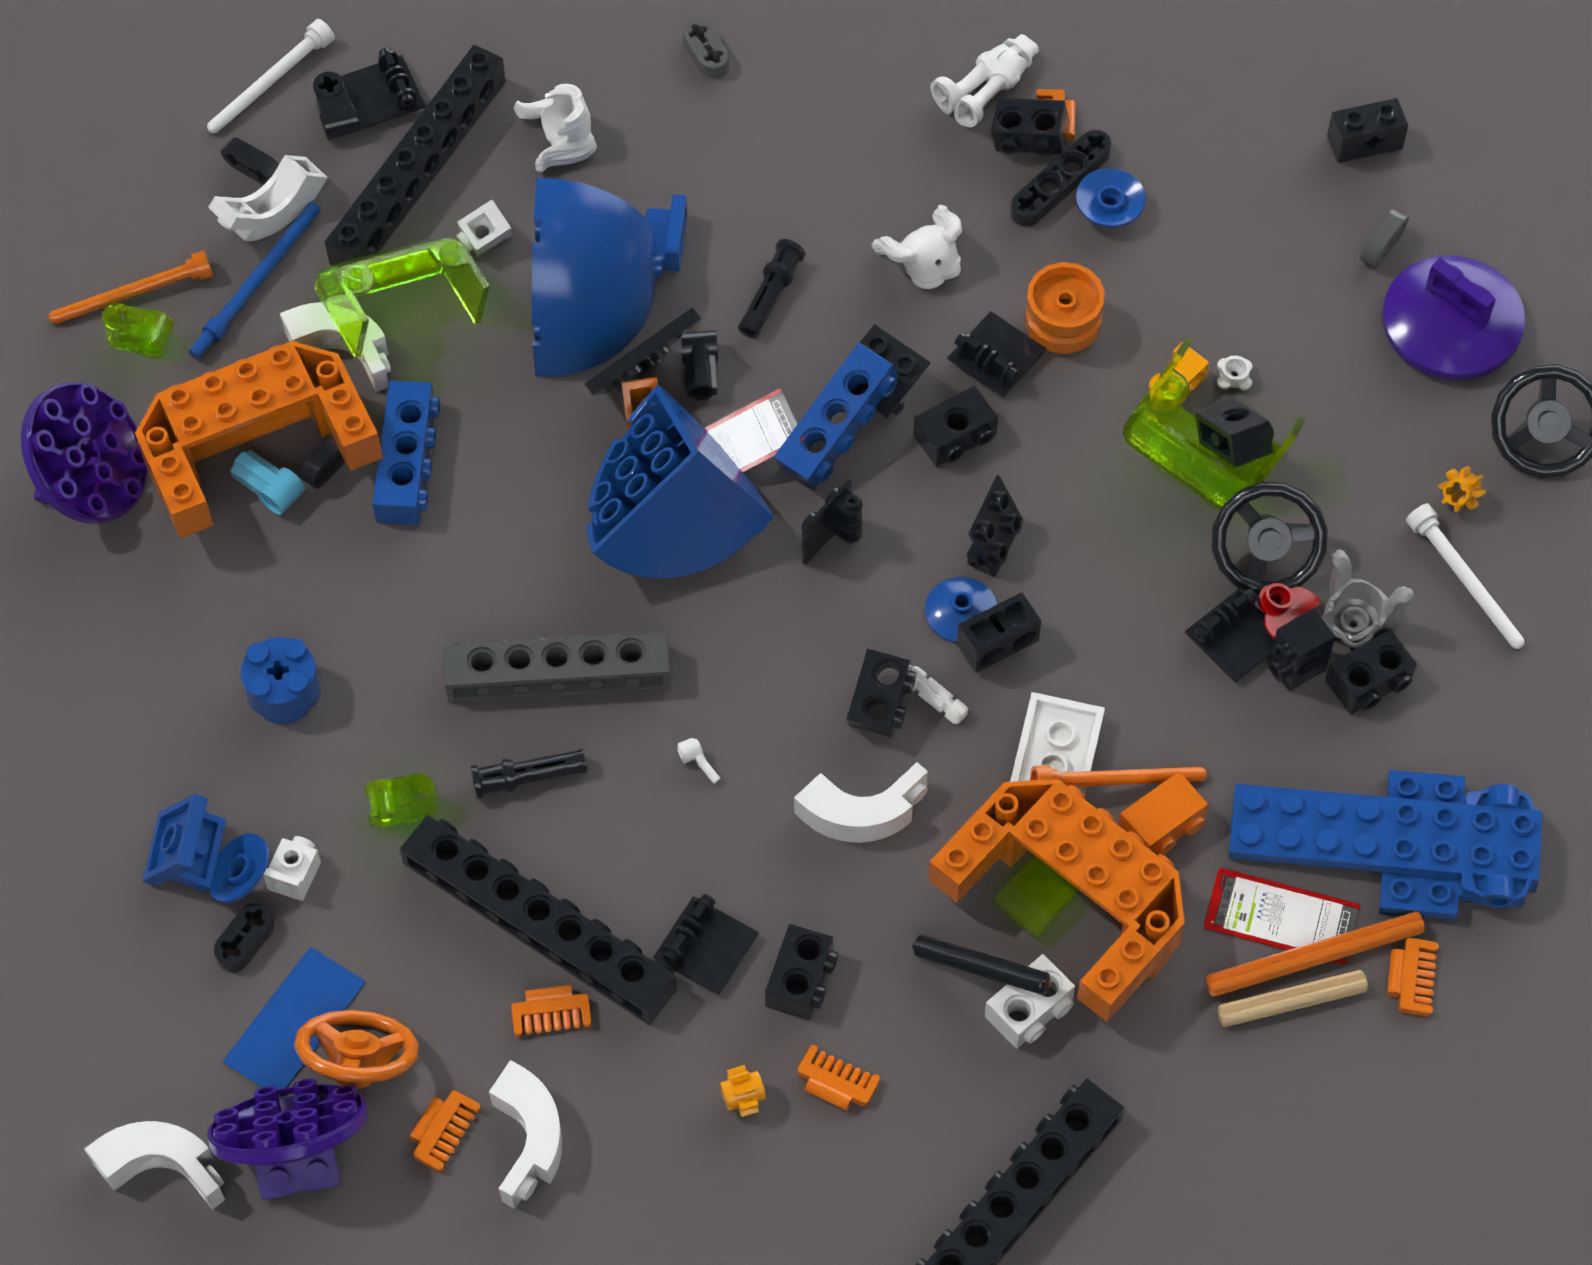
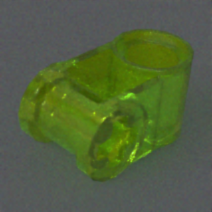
[102,303,174,357]
[364,773,440,828]

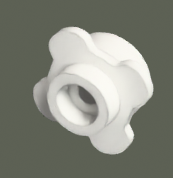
[1217,356,1252,391]

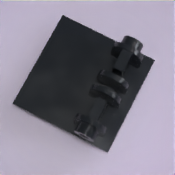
[341,47,426,129]
[947,311,1047,397]
[852,324,931,418]
[966,475,1023,577]
[801,479,863,565]
[1185,588,1274,683]
[653,894,759,995]

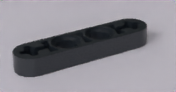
[1010,130,1111,227]

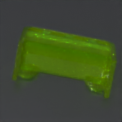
[315,238,490,358]
[1123,337,1305,510]

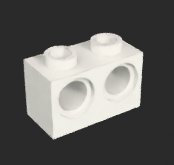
[985,954,1075,1049]

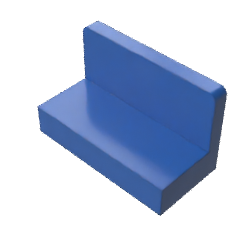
[645,194,688,272]

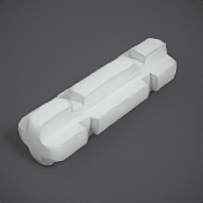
[912,666,968,724]

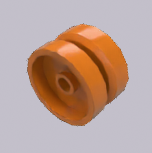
[1025,262,1105,354]

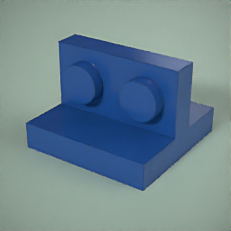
[142,793,226,892]

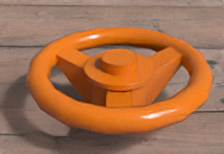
[294,1010,419,1088]

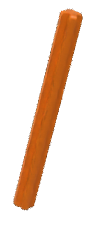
[1205,912,1425,997]

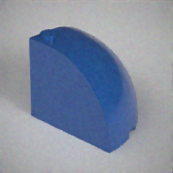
[532,178,663,376]
[587,385,774,578]

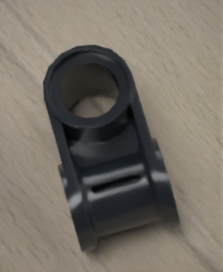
[313,71,361,140]

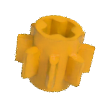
[1438,466,1487,513]
[720,1065,766,1117]

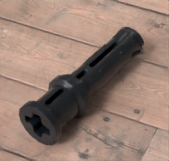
[738,239,806,338]
[470,749,587,799]

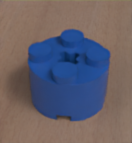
[241,637,321,724]

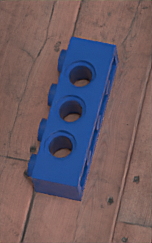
[773,342,898,490]
[372,380,440,525]

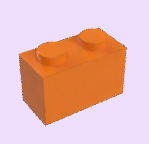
[1118,771,1208,855]

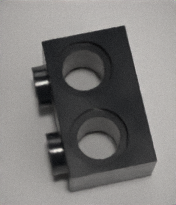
[991,97,1069,156]
[957,592,1042,673]
[1325,630,1417,714]
[846,648,917,738]
[765,923,838,1020]

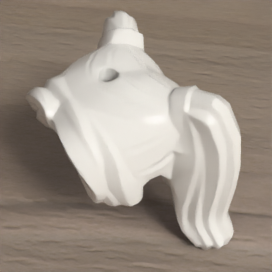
[514,84,597,172]
[871,205,962,289]

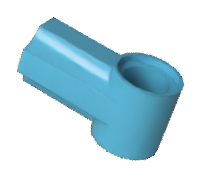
[230,450,306,516]

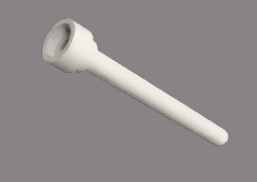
[207,19,335,134]
[1406,503,1525,649]

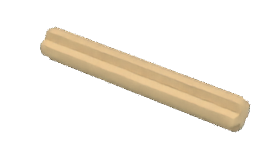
[1217,970,1368,1027]

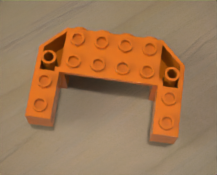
[135,341,384,539]
[928,779,1185,1022]

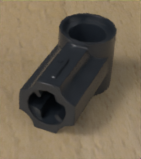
[681,330,718,401]

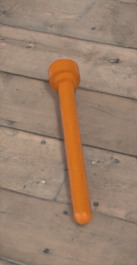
[49,250,214,324]
[1030,765,1207,787]

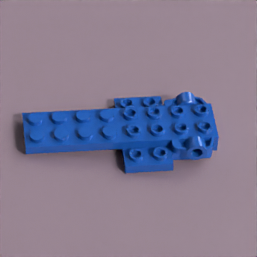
[1229,770,1542,921]

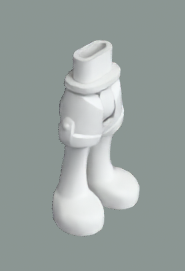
[930,34,1039,127]

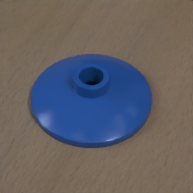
[1076,168,1145,228]
[925,577,997,643]
[209,833,269,903]

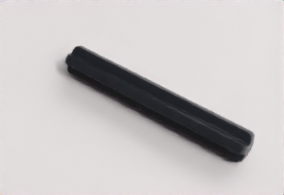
[912,934,1052,995]

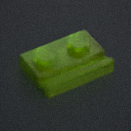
[993,856,1081,939]

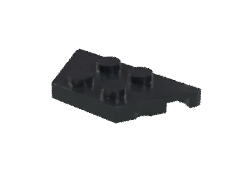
[584,307,701,396]

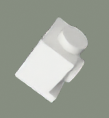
[456,200,512,257]
[263,836,321,901]

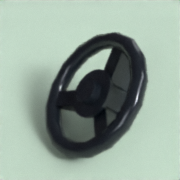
[1491,364,1592,478]
[1211,482,1328,595]

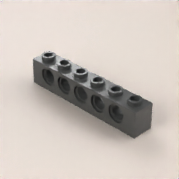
[444,630,671,702]

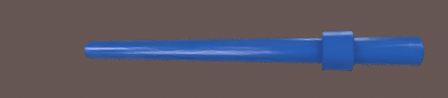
[188,202,321,360]

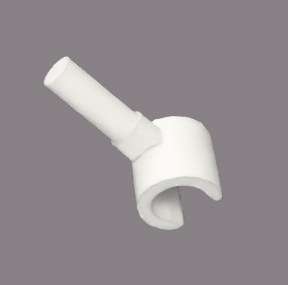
[677,738,721,784]

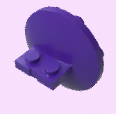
[1382,255,1525,380]
[21,382,147,524]
[207,1078,368,1200]

